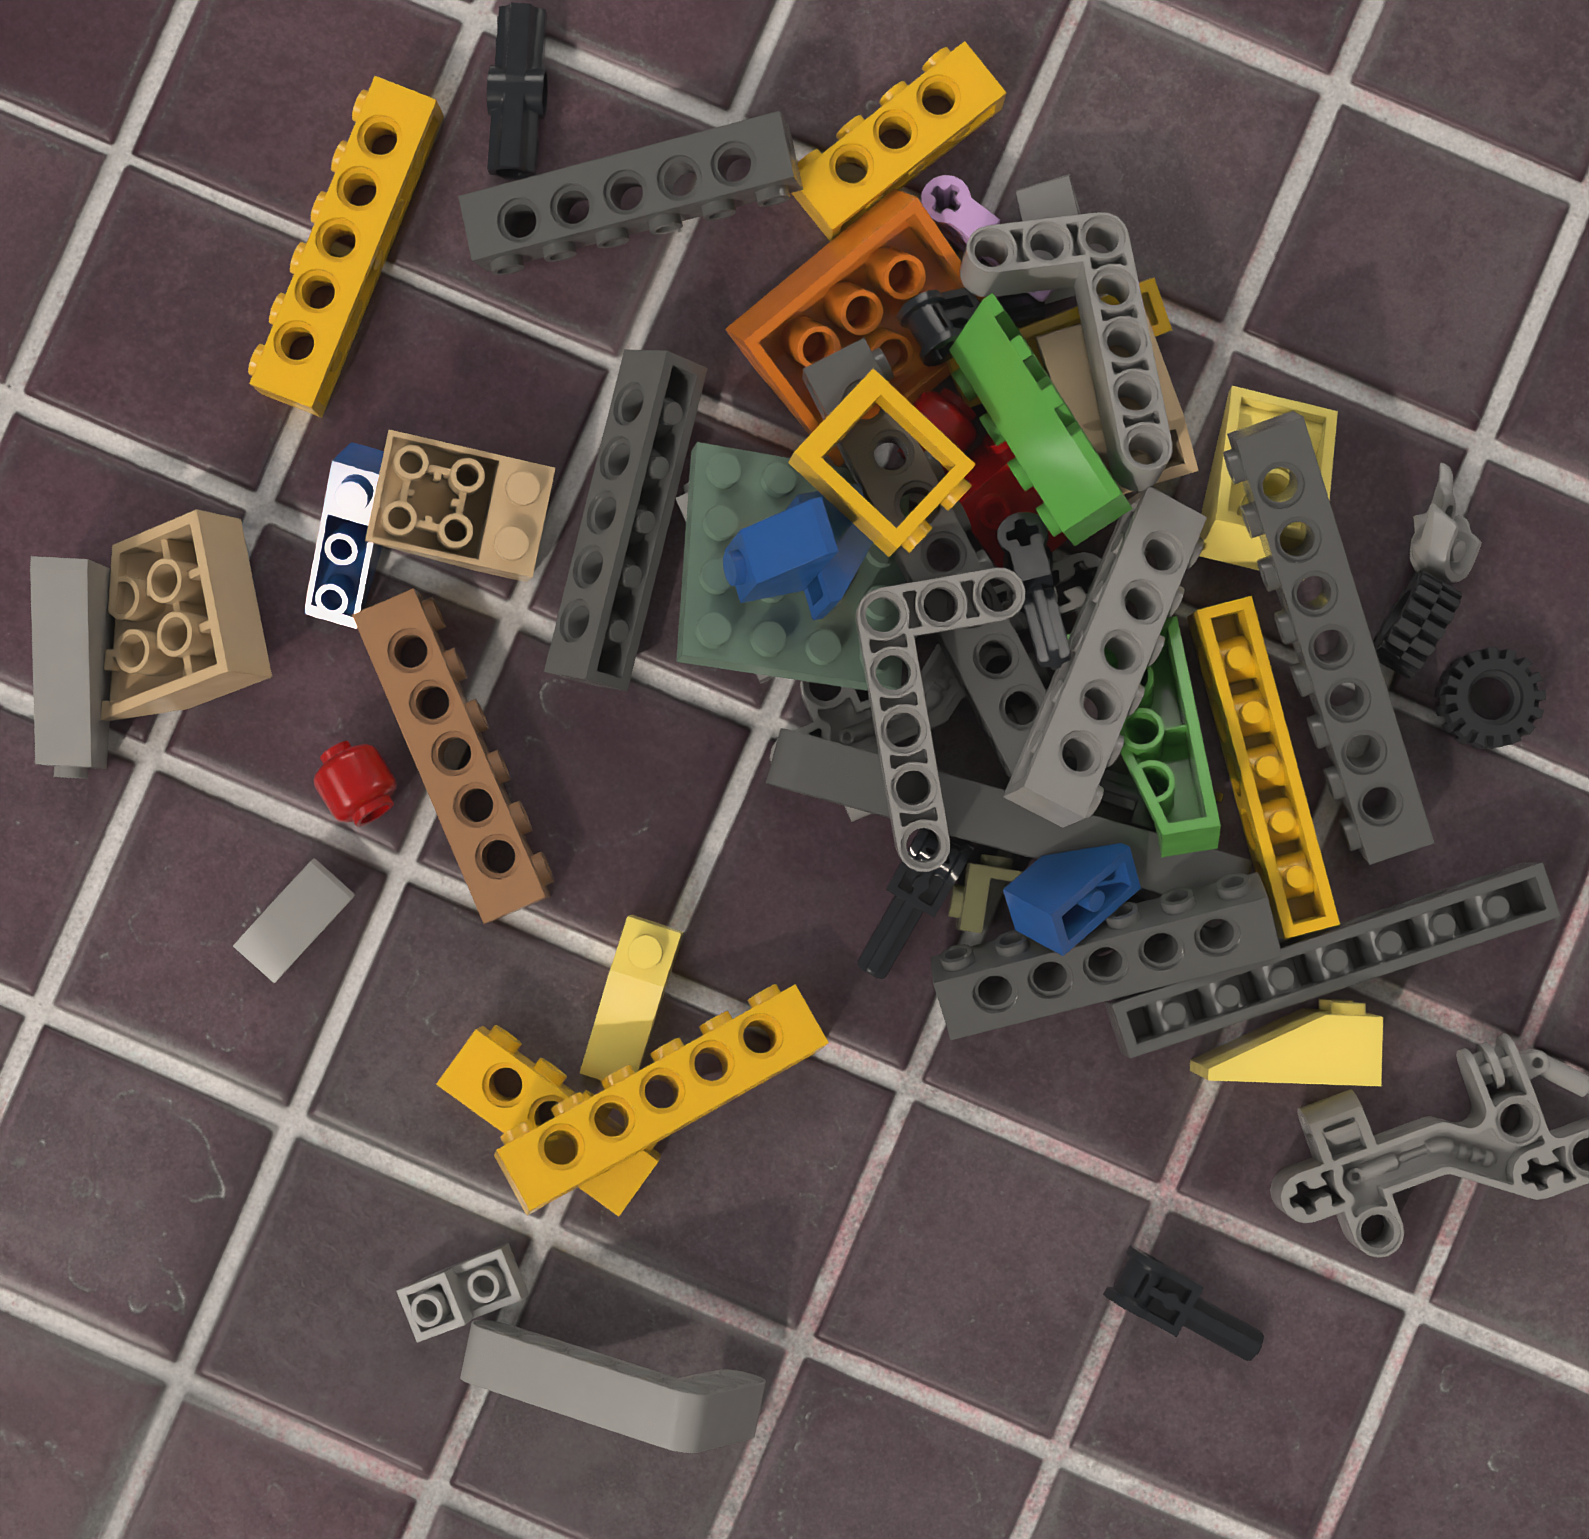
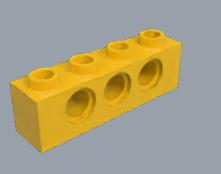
[791,41,1007,241]
[436,1025,661,1217]

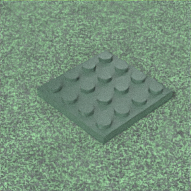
[676,442,909,691]

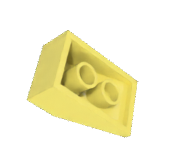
[1199,386,1338,581]
[1190,999,1383,1086]

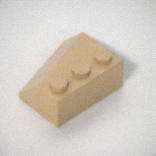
[101,509,272,721]

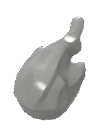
[1410,463,1482,584]

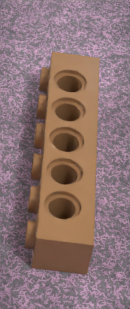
[352,588,555,924]

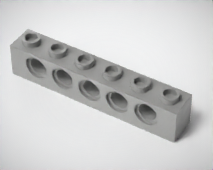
[1003,486,1207,828]

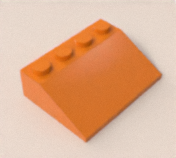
[725,189,986,467]

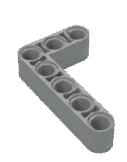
[960,212,1172,491]
[856,568,1025,872]
[460,1320,766,1453]

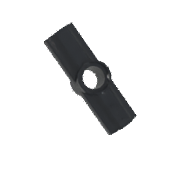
[487,2,548,180]

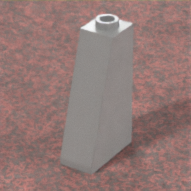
[30,556,115,779]

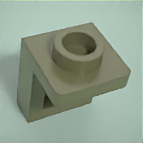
[948,854,1023,933]

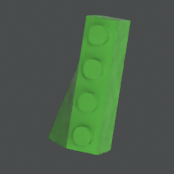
[949,293,1133,546]
[1067,616,1221,858]

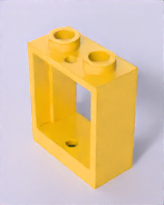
[788,368,976,557]

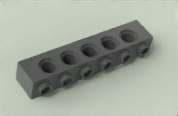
[458,111,803,275]
[544,349,708,692]
[931,872,1282,1040]

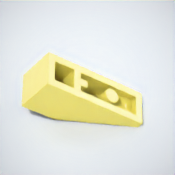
[580,915,684,1080]

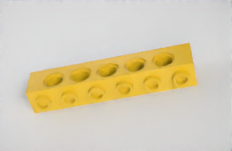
[248,76,444,418]
[1187,596,1340,939]
[494,984,829,1216]

